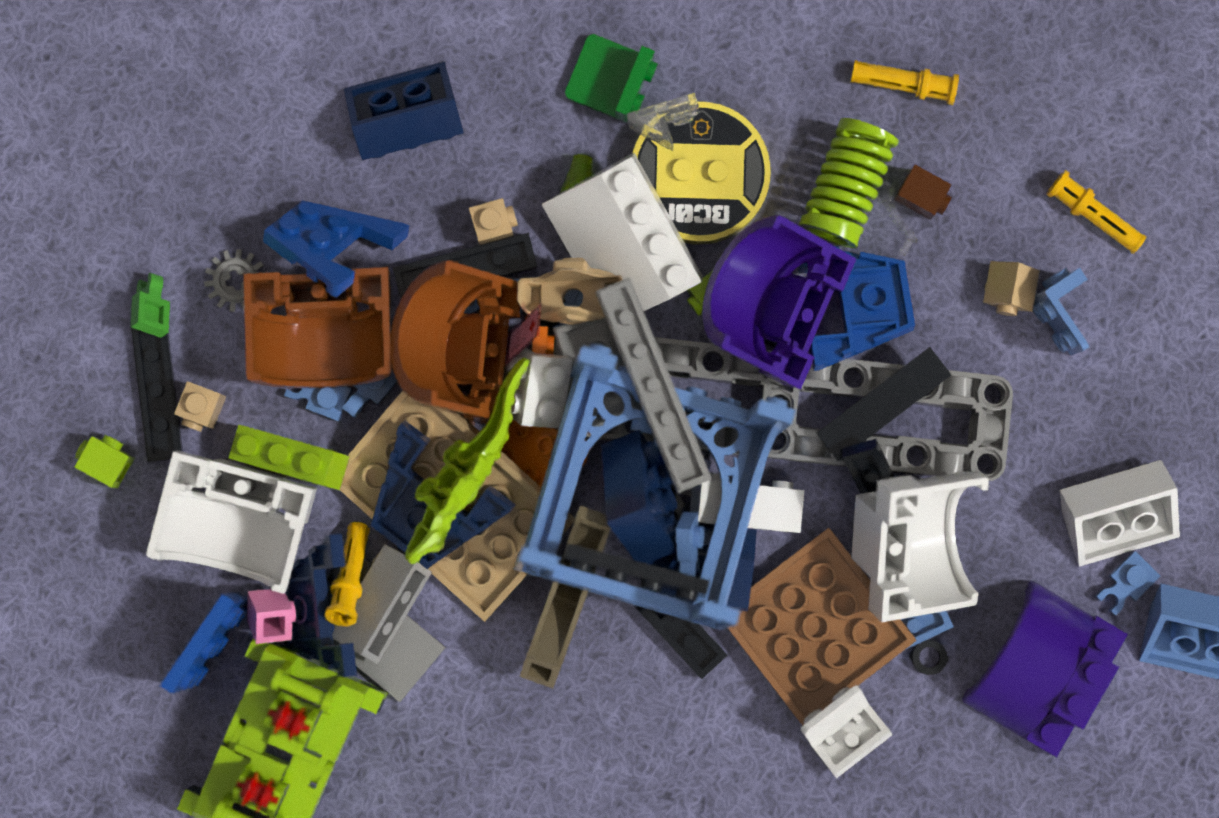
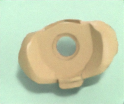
[517,257,622,325]

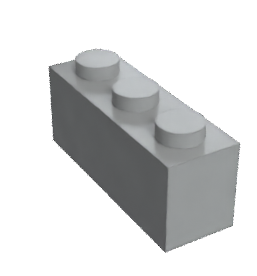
[332,544,432,665]

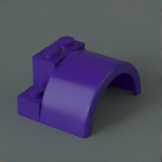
[702,215,856,390]
[962,581,1128,757]

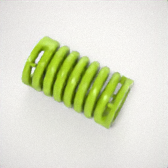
[798,118,899,248]

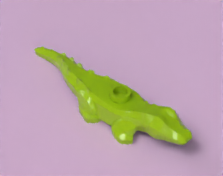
[405,358,530,564]

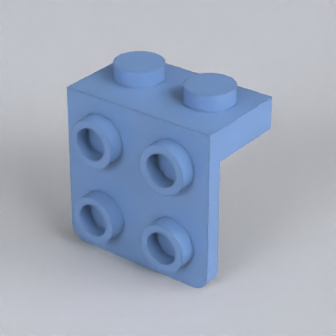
[1033,268,1089,355]

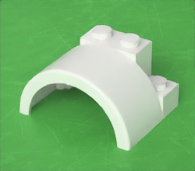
[146,451,317,593]
[851,471,989,622]

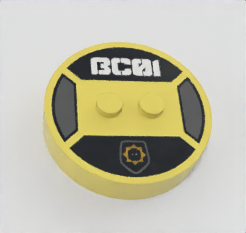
[633,102,771,245]

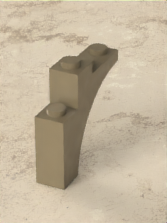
[519,505,611,689]

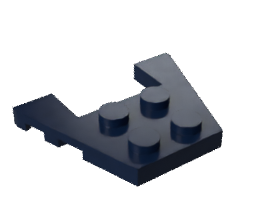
[371,420,516,569]
[284,534,357,677]

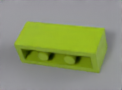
[229,424,350,490]

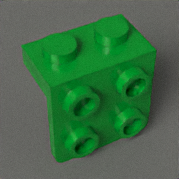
[565,34,658,123]

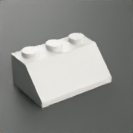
[1060,460,1180,567]

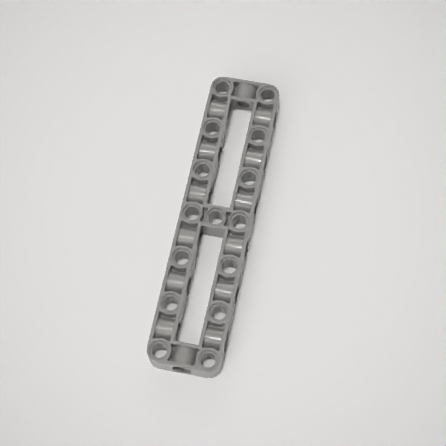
[554,337,1013,481]

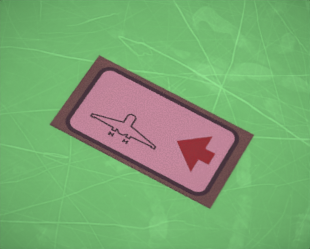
[505,302,542,366]

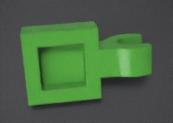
[130,272,170,338]

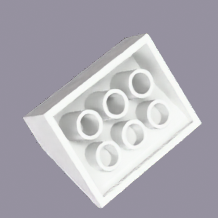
[542,153,703,311]

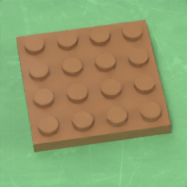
[728,528,917,726]

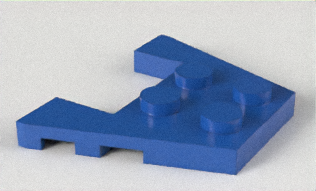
[263,200,409,297]
[798,246,915,371]

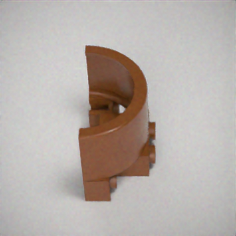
[390,261,521,423]
[244,267,392,388]

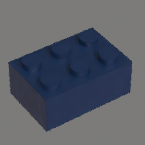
[601,430,678,563]

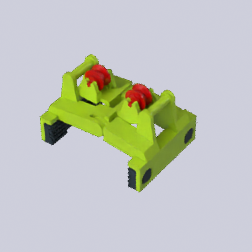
[177,638,388,818]

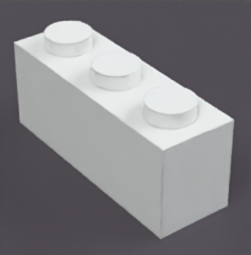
[690,473,805,533]

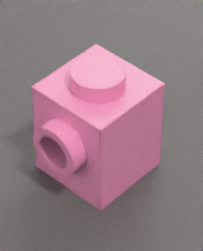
[247,589,296,644]

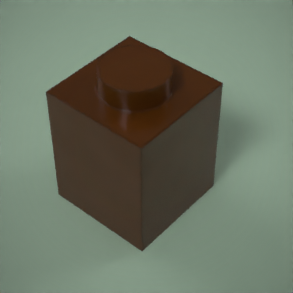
[894,165,952,220]

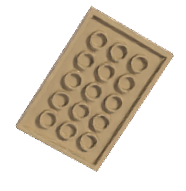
[340,390,576,622]

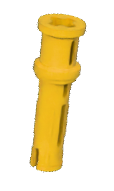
[851,60,959,105]
[1046,170,1147,254]
[325,522,370,626]

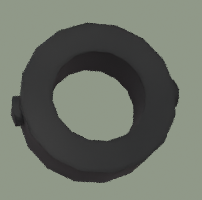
[909,640,948,675]

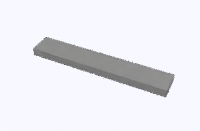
[595,278,712,493]

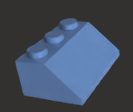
[1139,583,1219,679]

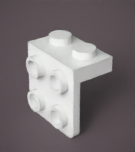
[504,347,573,428]
[801,685,892,778]

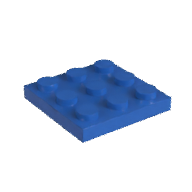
[160,592,248,694]

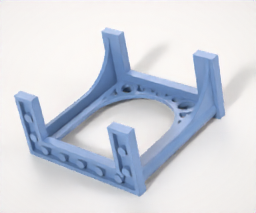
[513,344,796,630]

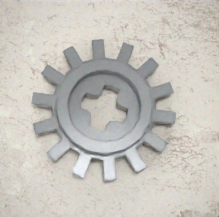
[204,249,264,312]

